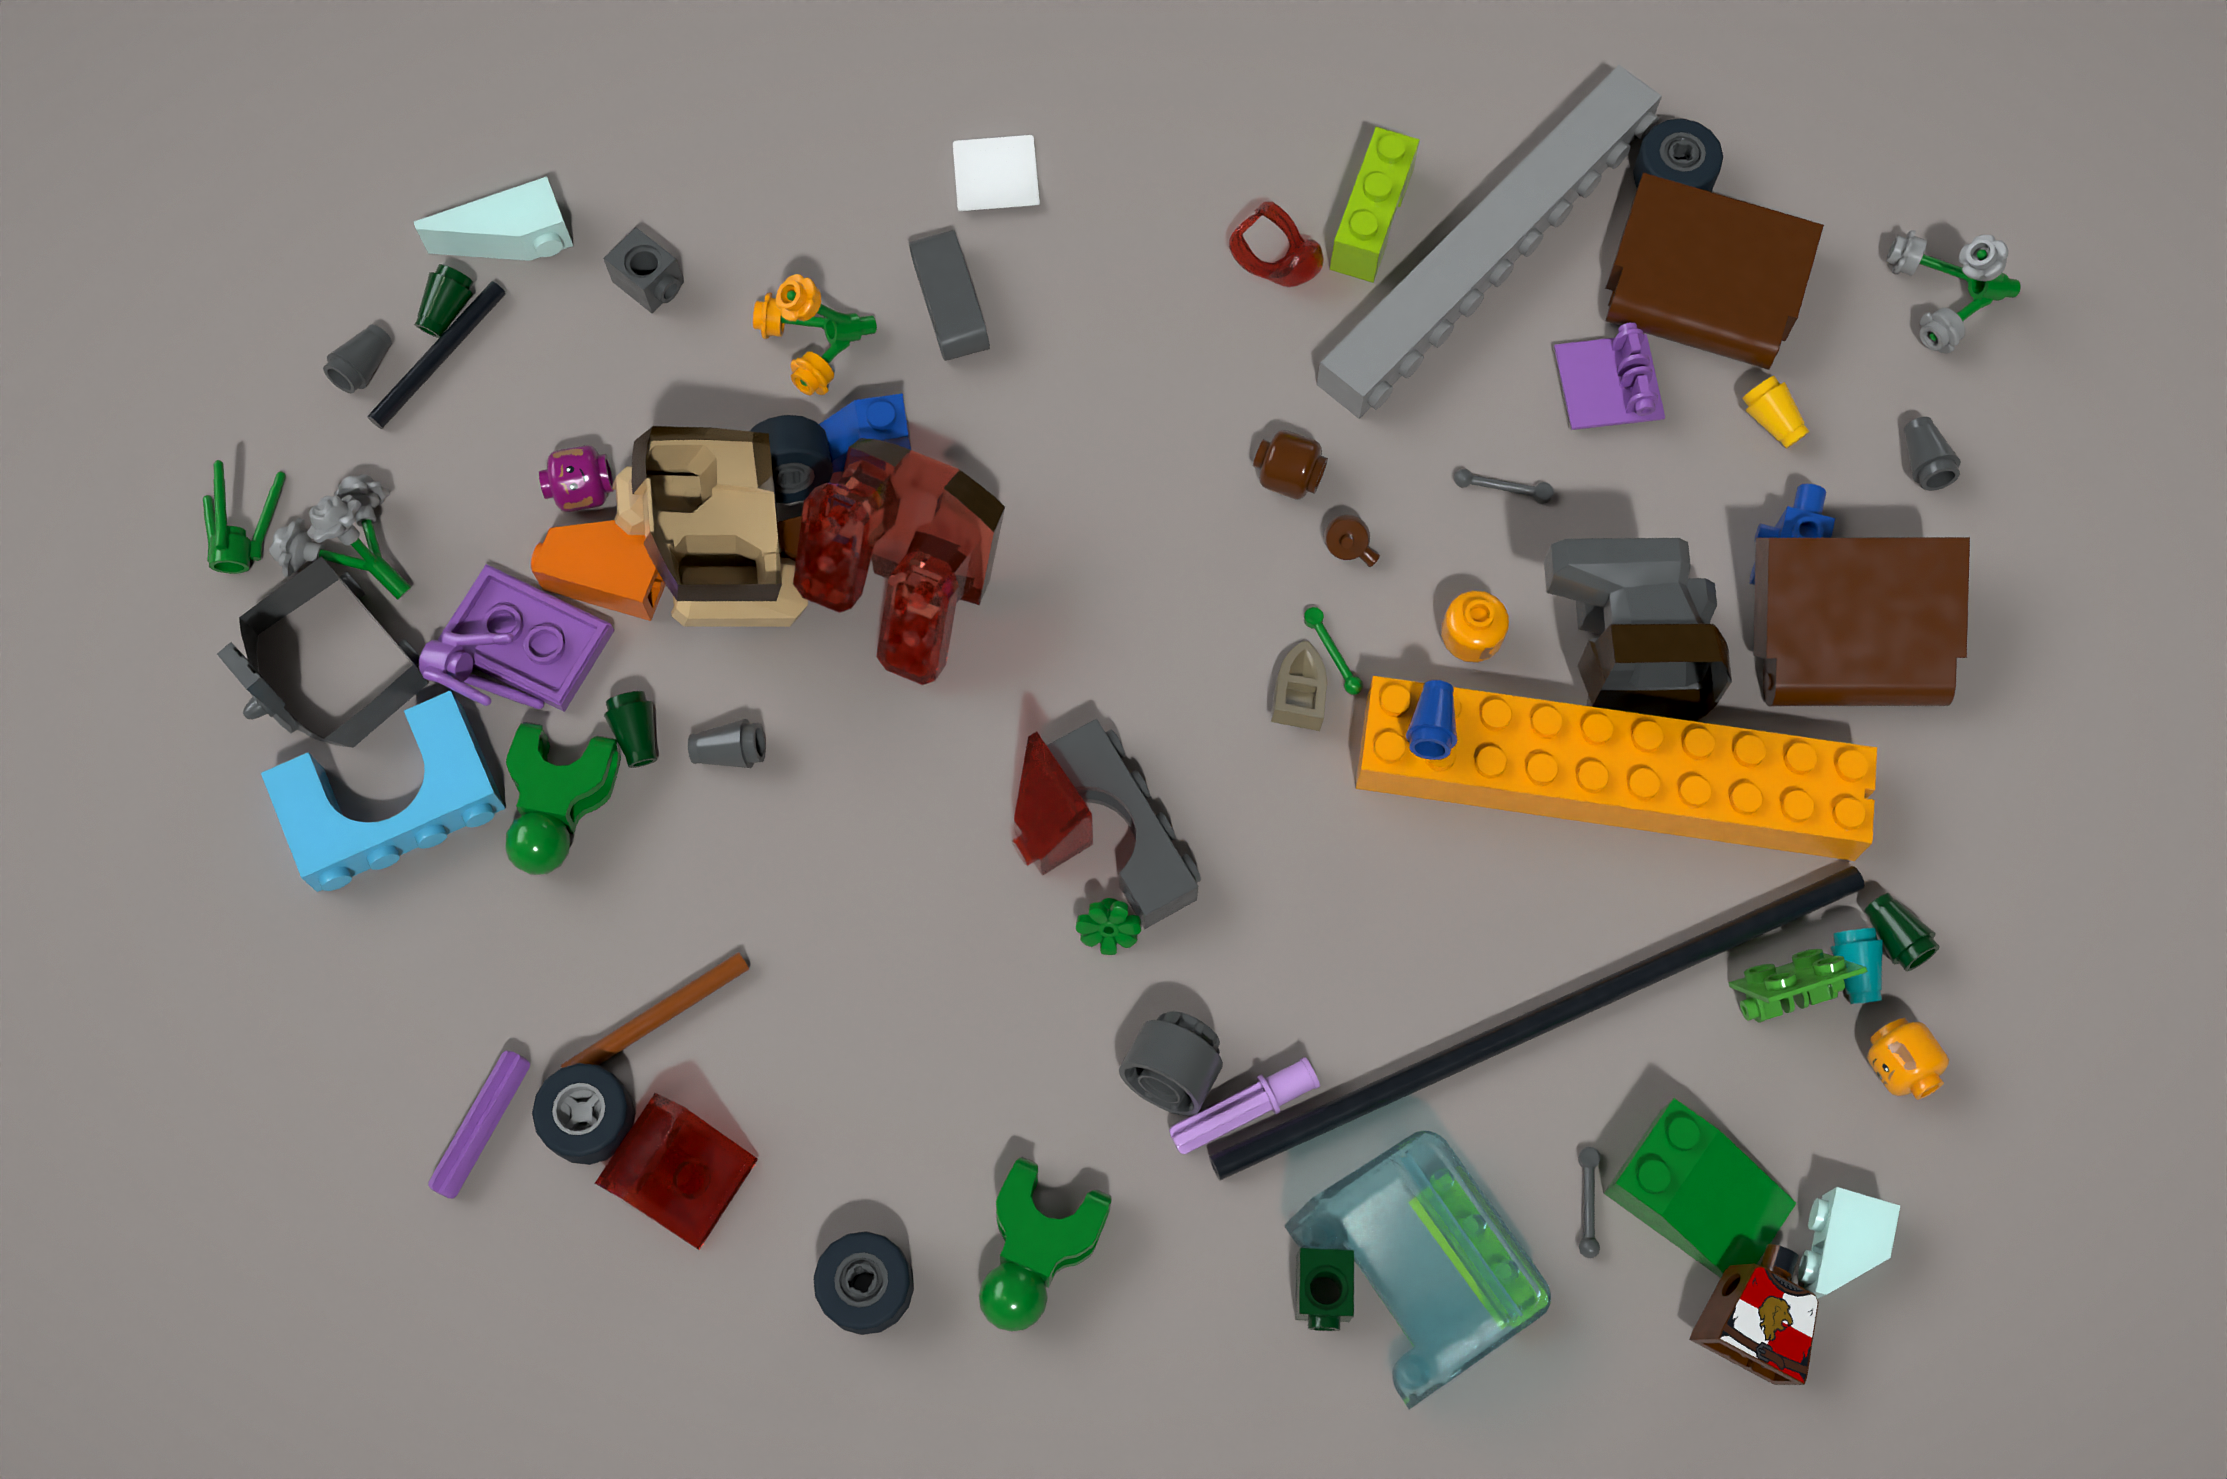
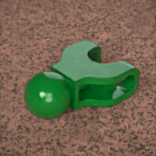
[505,722,621,875]
[979,1157,1111,1332]

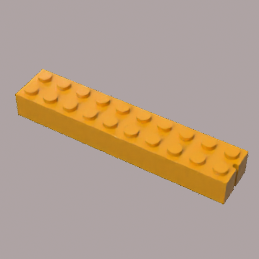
[1355,676,1877,861]

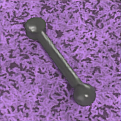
[1454,469,1554,504]
[1578,1147,1601,1258]

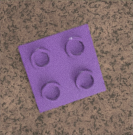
[1554,323,1665,430]

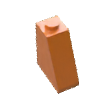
[531,520,666,621]

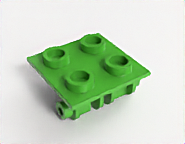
[1728,949,1868,1023]

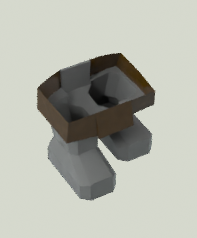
[1544,538,1732,721]

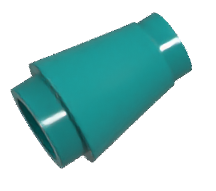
[1830,928,1883,1005]

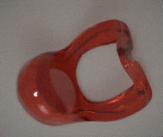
[1229,201,1324,287]

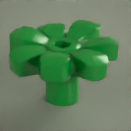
[1076,898,1142,955]

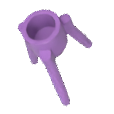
[419,631,544,709]

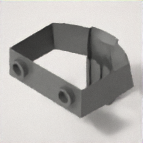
[217,556,428,748]

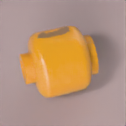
[1441,590,1509,663]
[1867,1018,1949,1100]

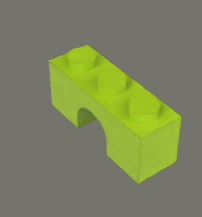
[1330,127,1420,283]

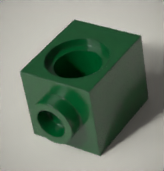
[1295,1248,1354,1331]

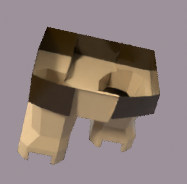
[613,426,808,627]

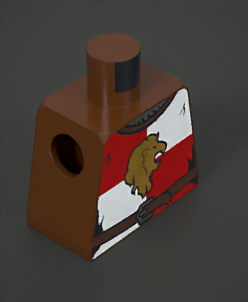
[1689,1244,1819,1385]

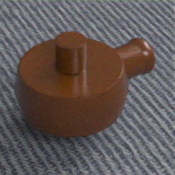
[1324,515,1380,567]

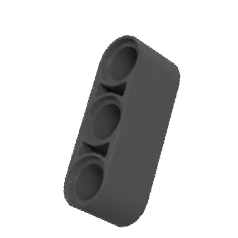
[909,230,990,361]

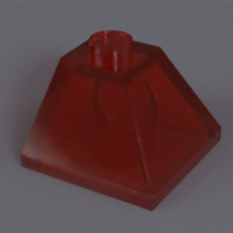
[1011,731,1093,875]

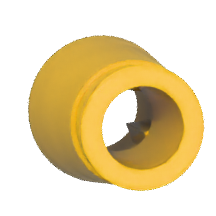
[1742,375,1810,449]

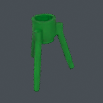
[203,460,286,574]

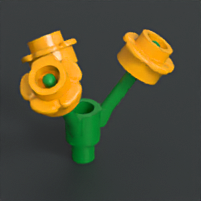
[753,274,877,395]

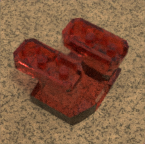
[793,438,1005,685]

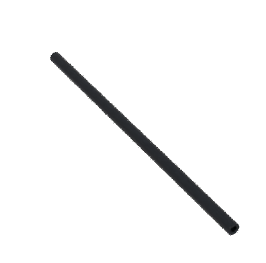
[1209,866,1865,1181]

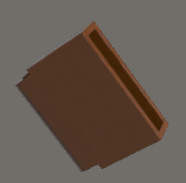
[1605,173,1824,370]
[1753,537,1970,707]

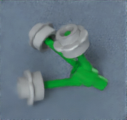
[1886,230,2021,353]

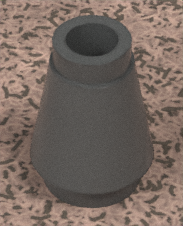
[323,324,392,394]
[1904,417,1961,491]
[688,719,766,768]

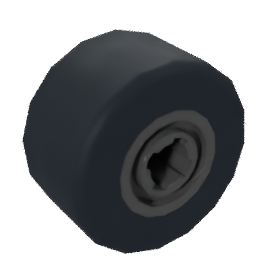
[1633,119,1723,192]
[750,415,833,503]
[813,1231,914,1335]

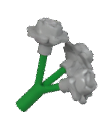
[269,474,412,600]

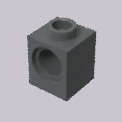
[603,227,684,313]

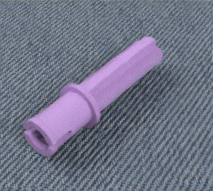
[1169,1057,1320,1154]

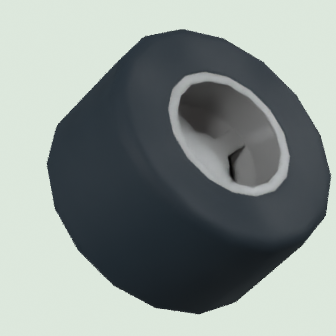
[532,1063,636,1165]

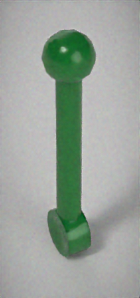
[1304,607,1363,695]

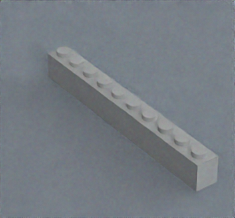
[1317,65,1662,419]

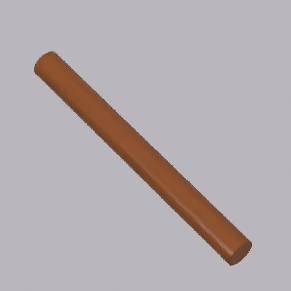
[561,952,749,1068]

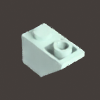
[1798,1187,1900,1299]

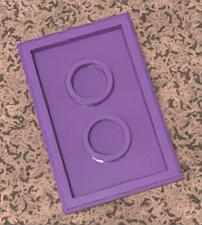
[438,564,615,712]

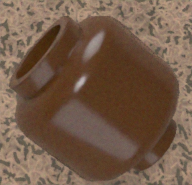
[1253,430,1328,500]

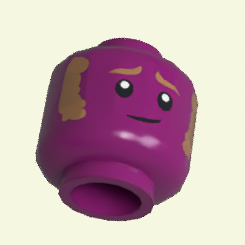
[539,445,614,512]

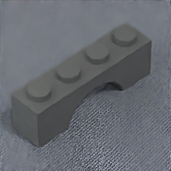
[1044,718,1201,930]

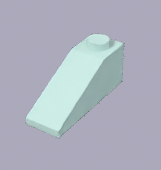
[414,177,573,261]

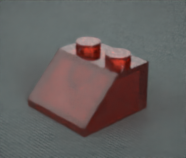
[595,1093,758,1250]

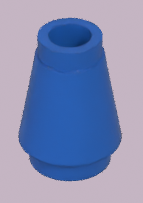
[1406,680,1457,760]

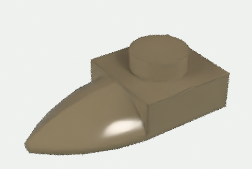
[1271,641,1327,731]

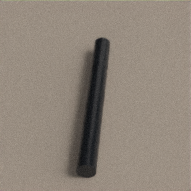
[367,281,506,429]

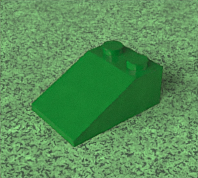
[1604,1098,1797,1278]

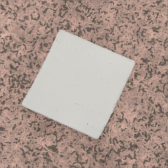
[953,135,1040,211]

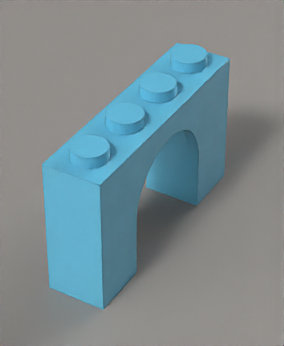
[261,690,506,892]

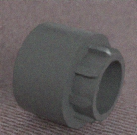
[1119,1011,1223,1116]

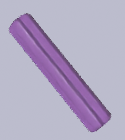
[428,1050,530,1199]

